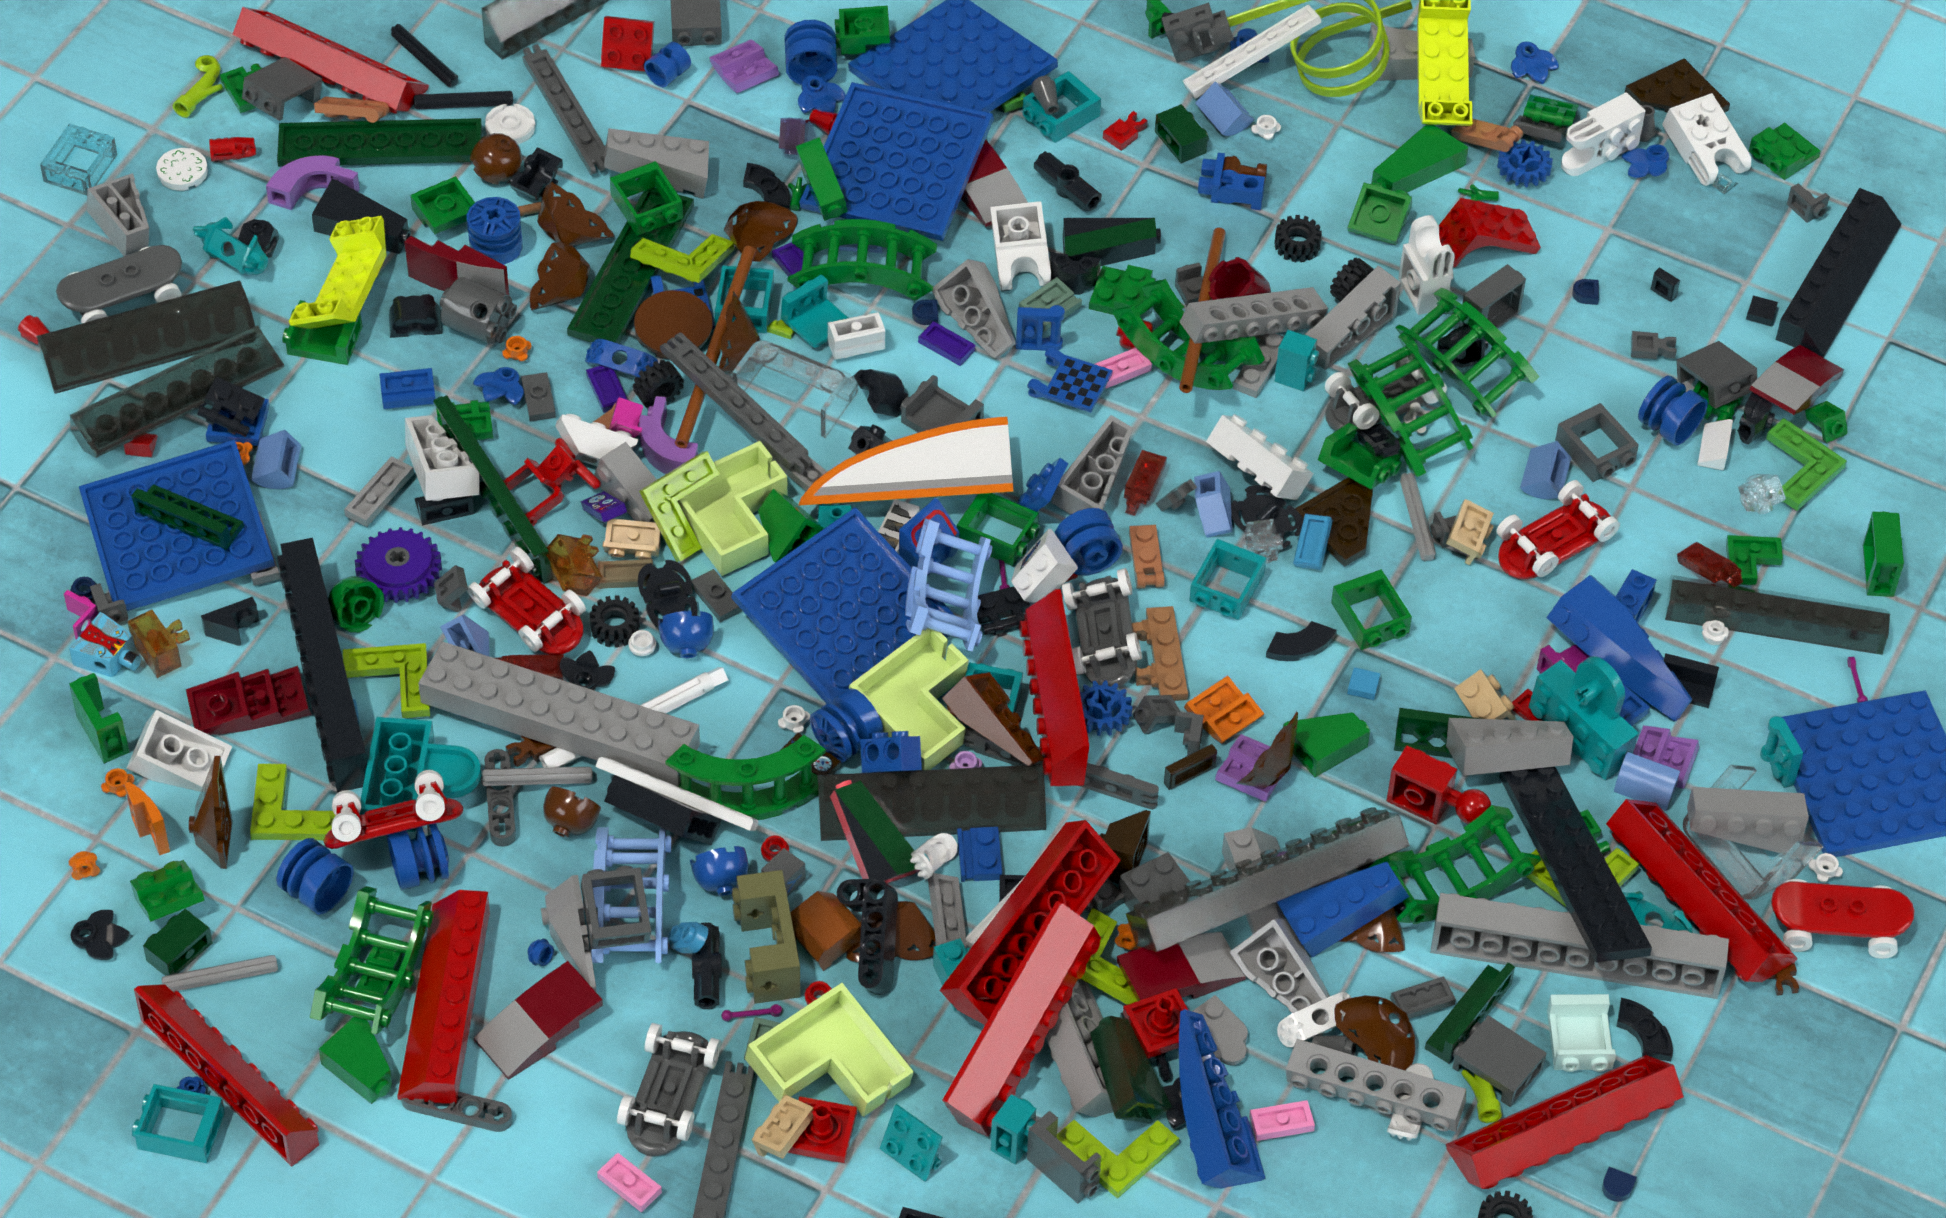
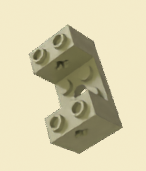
[732,870,800,1004]

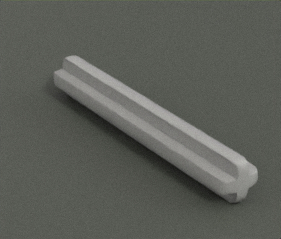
[1400,472,1436,561]
[481,766,593,786]
[162,955,278,992]

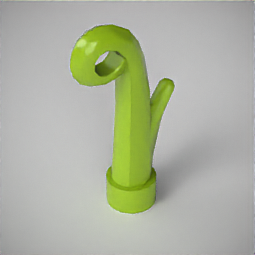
[172,55,223,118]
[1461,1070,1502,1123]

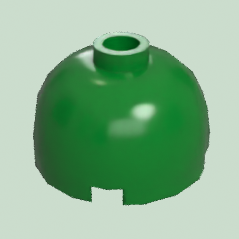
[328,576,384,633]

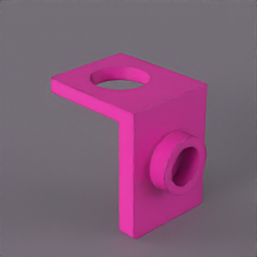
[609,397,643,438]
[64,590,98,640]

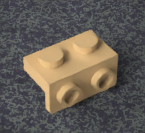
[602,519,661,560]
[1454,669,1516,720]

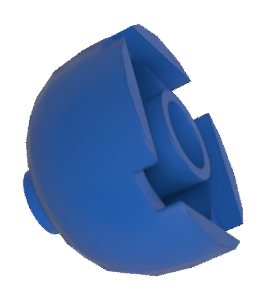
[658,611,714,658]
[690,846,749,896]

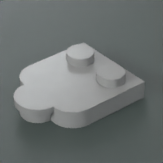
[1192,995,1248,1065]

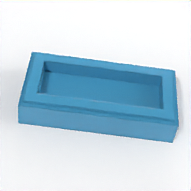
[1293,514,1333,570]

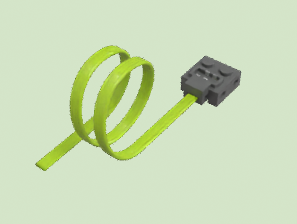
[1162,0,1413,97]

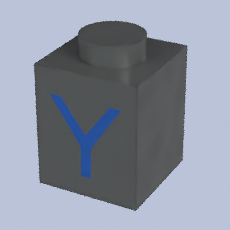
[761,848,805,896]

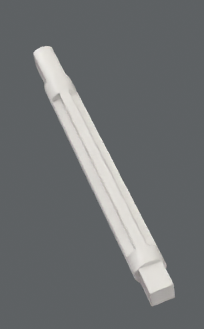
[539,667,728,768]

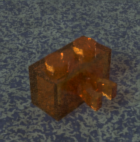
[546,534,603,596]
[127,610,190,678]

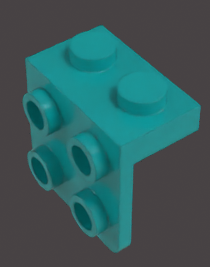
[780,274,849,348]

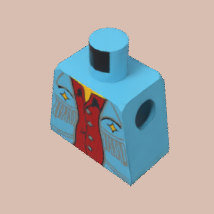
[69,612,141,677]

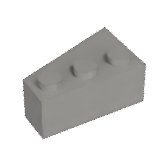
[87,173,149,256]
[594,442,657,523]

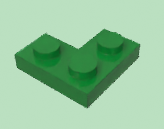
[1726,535,1783,585]

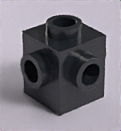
[848,424,893,455]

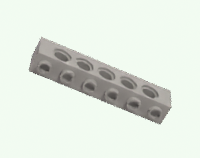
[1180,287,1328,344]
[1286,1039,1466,1132]

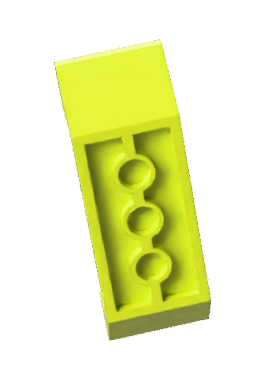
[1417,0,1473,126]
[288,216,387,329]

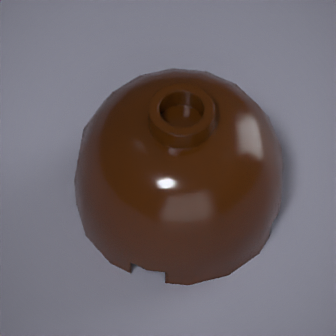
[470,133,523,184]
[543,786,601,838]

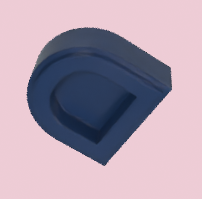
[1572,279,1599,305]
[912,300,938,325]
[1602,1167,1637,1202]

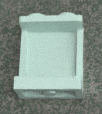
[1547,994,1616,1072]

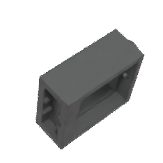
[1459,264,1526,329]
[1555,403,1639,482]
[581,866,651,950]

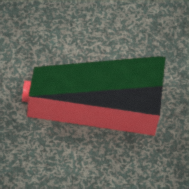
[830,780,920,884]

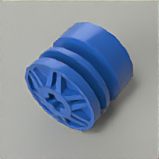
[784,20,837,86]
[467,197,523,265]
[1638,375,1708,446]
[809,688,883,763]
[386,823,449,891]
[276,838,354,915]

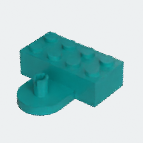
[1528,656,1639,781]
[360,717,481,832]

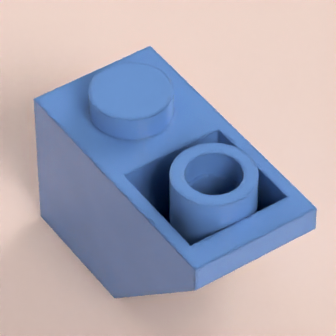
[1194,471,1232,538]

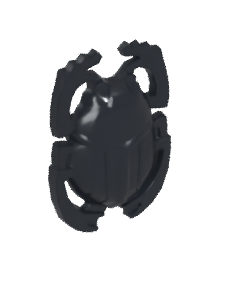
[1231,485,1304,552]
[638,560,698,628]

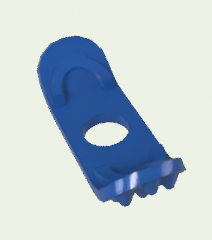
[585,339,659,377]

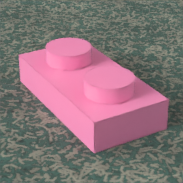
[1095,348,1152,389]
[1249,1100,1315,1141]
[597,1153,662,1213]

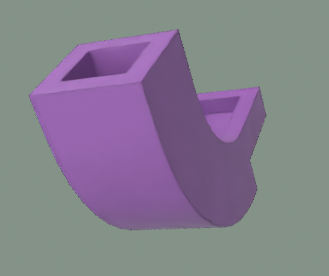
[266,156,360,210]
[639,396,698,474]

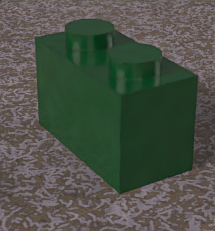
[1155,104,1209,164]
[143,909,213,976]

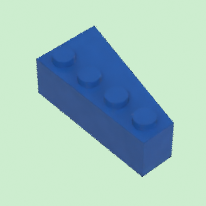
[1276,862,1409,957]

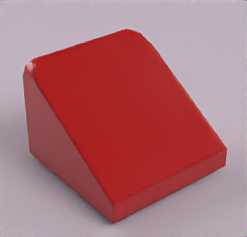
[124,432,158,458]

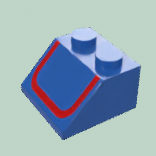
[899,498,959,576]

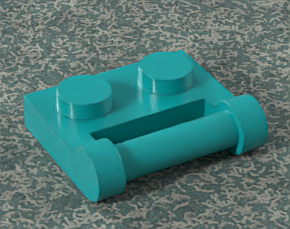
[1760,716,1803,788]

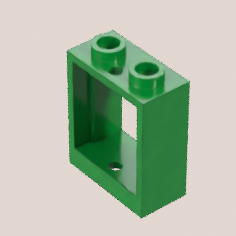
[610,161,683,235]
[956,493,1041,566]
[1862,511,1904,597]
[1331,569,1412,650]

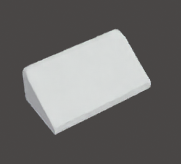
[1698,419,1733,470]

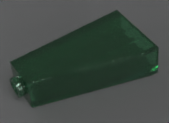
[1090,1016,1172,1123]

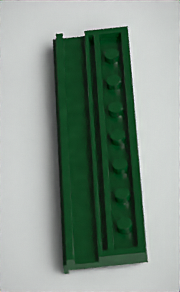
[433,395,553,584]

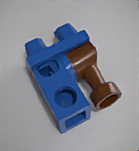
[1198,152,1267,211]

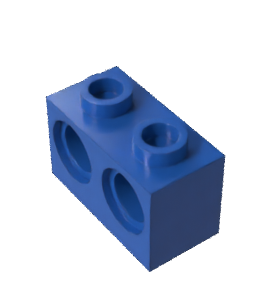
[1616,569,1657,623]
[860,731,922,773]

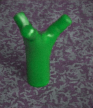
[788,177,807,211]
[1458,184,1499,201]

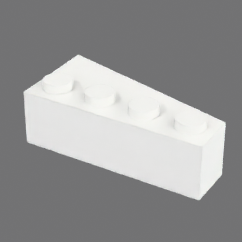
[1206,414,1314,500]
[405,415,479,501]

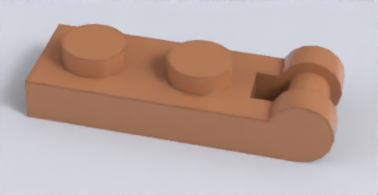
[314,96,389,123]
[1451,118,1523,152]
[1129,525,1164,589]

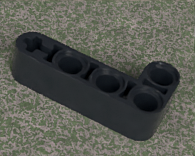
[836,878,898,995]

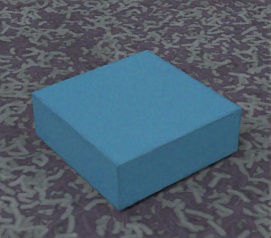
[1347,667,1381,700]

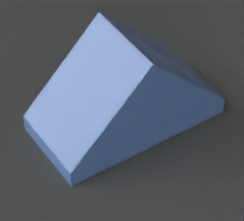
[440,614,489,656]

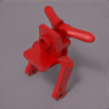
[503,438,601,526]

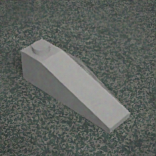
[932,259,1016,359]
[1222,827,1285,934]
[541,875,597,993]
[1230,919,1330,1025]

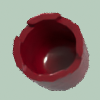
[1208,257,1271,300]

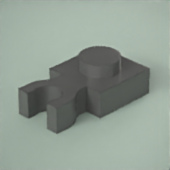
[1631,331,1676,359]
[1156,479,1197,511]

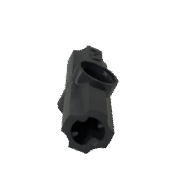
[1034,151,1102,211]
[692,922,722,1009]

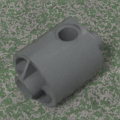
[440,277,517,344]

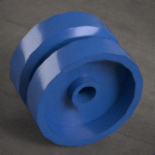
[1055,508,1123,575]

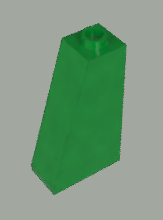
[1371,124,1469,193]

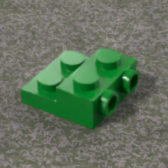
[835,5,890,55]
[1748,122,1821,180]
[410,176,475,235]
[1347,182,1412,245]
[1089,265,1156,315]
[130,860,205,922]

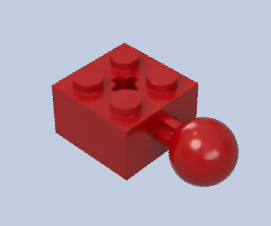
[1386,746,1491,825]

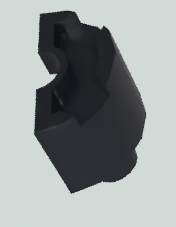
[509,147,563,201]
[1050,252,1101,295]
[389,294,442,338]
[853,369,908,417]

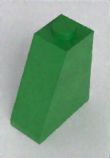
[796,137,848,221]
[758,489,823,563]
[1283,712,1370,777]
[318,1017,392,1104]

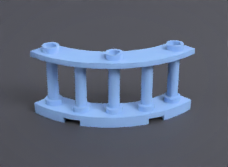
[905,519,992,652]
[591,827,671,963]

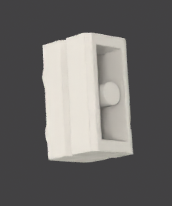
[828,312,885,360]

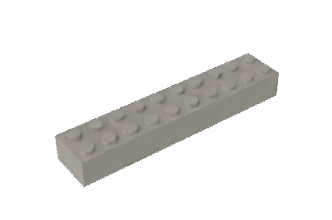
[418,641,700,787]
[1430,893,1729,999]

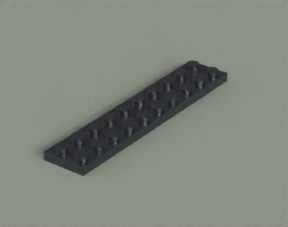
[1499,766,1652,963]

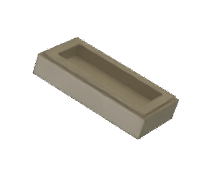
[598,559,653,589]

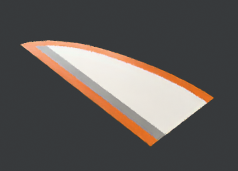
[798,417,1014,506]

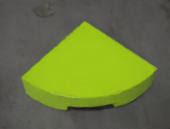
[767,320,795,339]

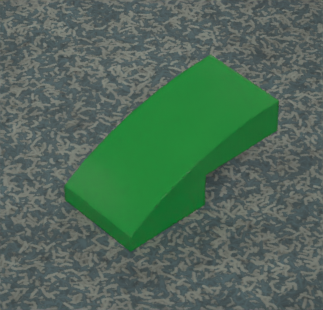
[356,946,403,995]

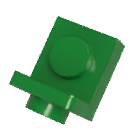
[1145,0,1172,39]
[1805,401,1847,443]

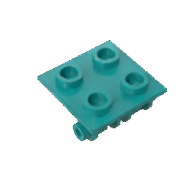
[879,1104,943,1182]

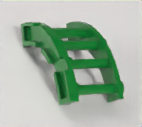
[787,219,937,301]
[1112,279,1265,390]
[1395,288,1540,418]
[1347,335,1473,477]
[665,735,826,821]
[1369,805,1542,924]
[310,886,434,1035]

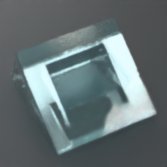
[1712,173,1739,194]

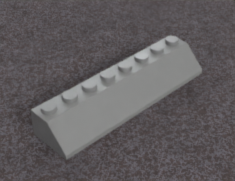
[1045,979,1127,1117]

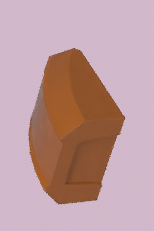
[790,891,861,971]

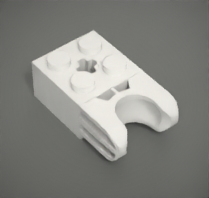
[1561,92,1646,176]
[1662,93,1751,186]
[990,201,1051,291]
[1398,215,1455,315]

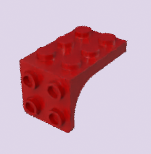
[1439,198,1541,268]

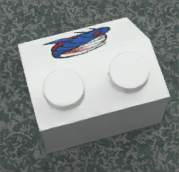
[1011,529,1078,603]

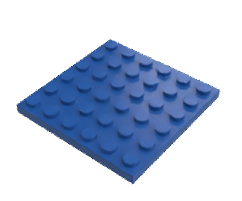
[848,0,1058,113]
[799,82,994,241]
[79,439,275,611]
[731,507,954,704]
[1777,690,1946,857]

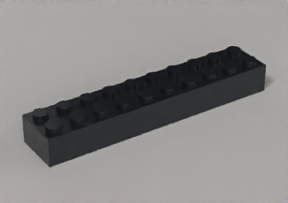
[277,537,367,793]

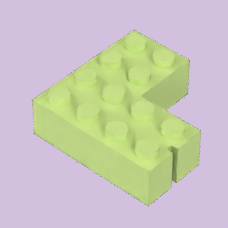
[677,441,788,576]
[849,628,969,776]
[745,983,914,1117]

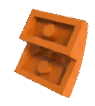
[1184,675,1264,744]
[124,782,170,856]

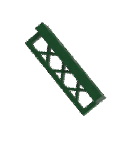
[131,484,244,550]
[1394,708,1483,758]
[1425,962,1515,1064]

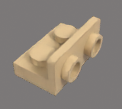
[1446,499,1494,565]
[752,1095,814,1159]

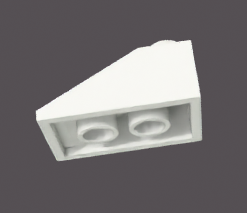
[126,710,232,792]

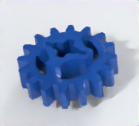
[1497,139,1553,187]
[1080,680,1132,736]

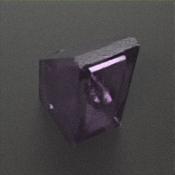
[779,117,810,155]

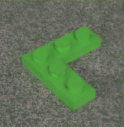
[1766,418,1847,511]

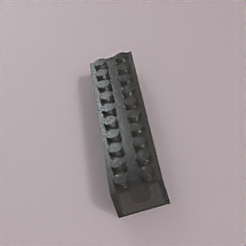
[1125,807,1410,952]

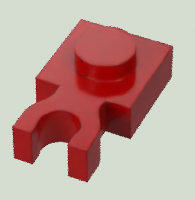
[1103,111,1148,151]

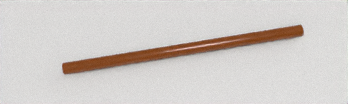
[1179,227,1226,393]
[675,246,756,448]

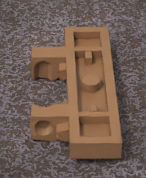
[1132,606,1188,701]

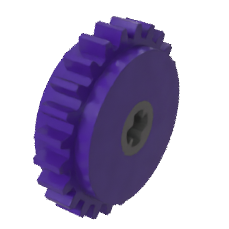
[355,527,442,603]

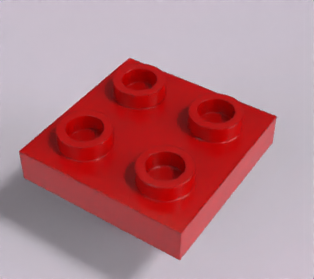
[601,16,655,71]
[1123,988,1188,1059]
[788,1096,857,1163]

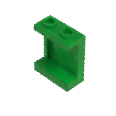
[282,300,363,365]
[1317,423,1402,489]
[69,673,130,764]

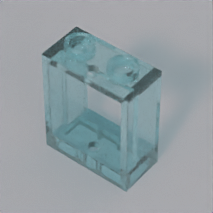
[40,123,118,195]

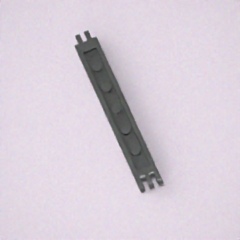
[522,44,605,175]
[660,333,813,473]
[963,728,1159,810]
[693,1061,755,1218]

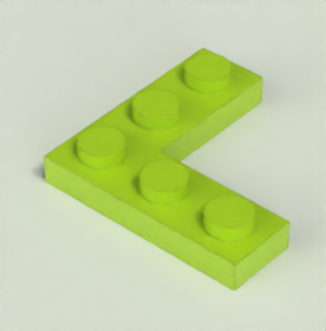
[630,234,735,283]
[639,451,720,562]
[343,643,430,718]
[250,764,336,840]
[1526,848,1639,907]
[1081,908,1137,1005]
[1057,1120,1179,1199]

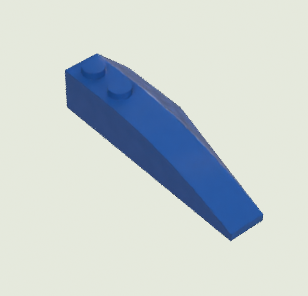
[1546,575,1692,721]
[1179,1009,1266,1189]

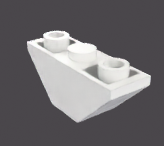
[555,414,638,466]

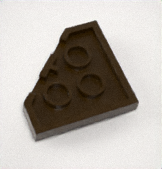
[1625,58,1730,113]
[1295,477,1373,567]

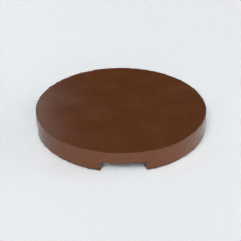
[634,290,712,359]

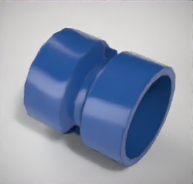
[644,41,691,88]

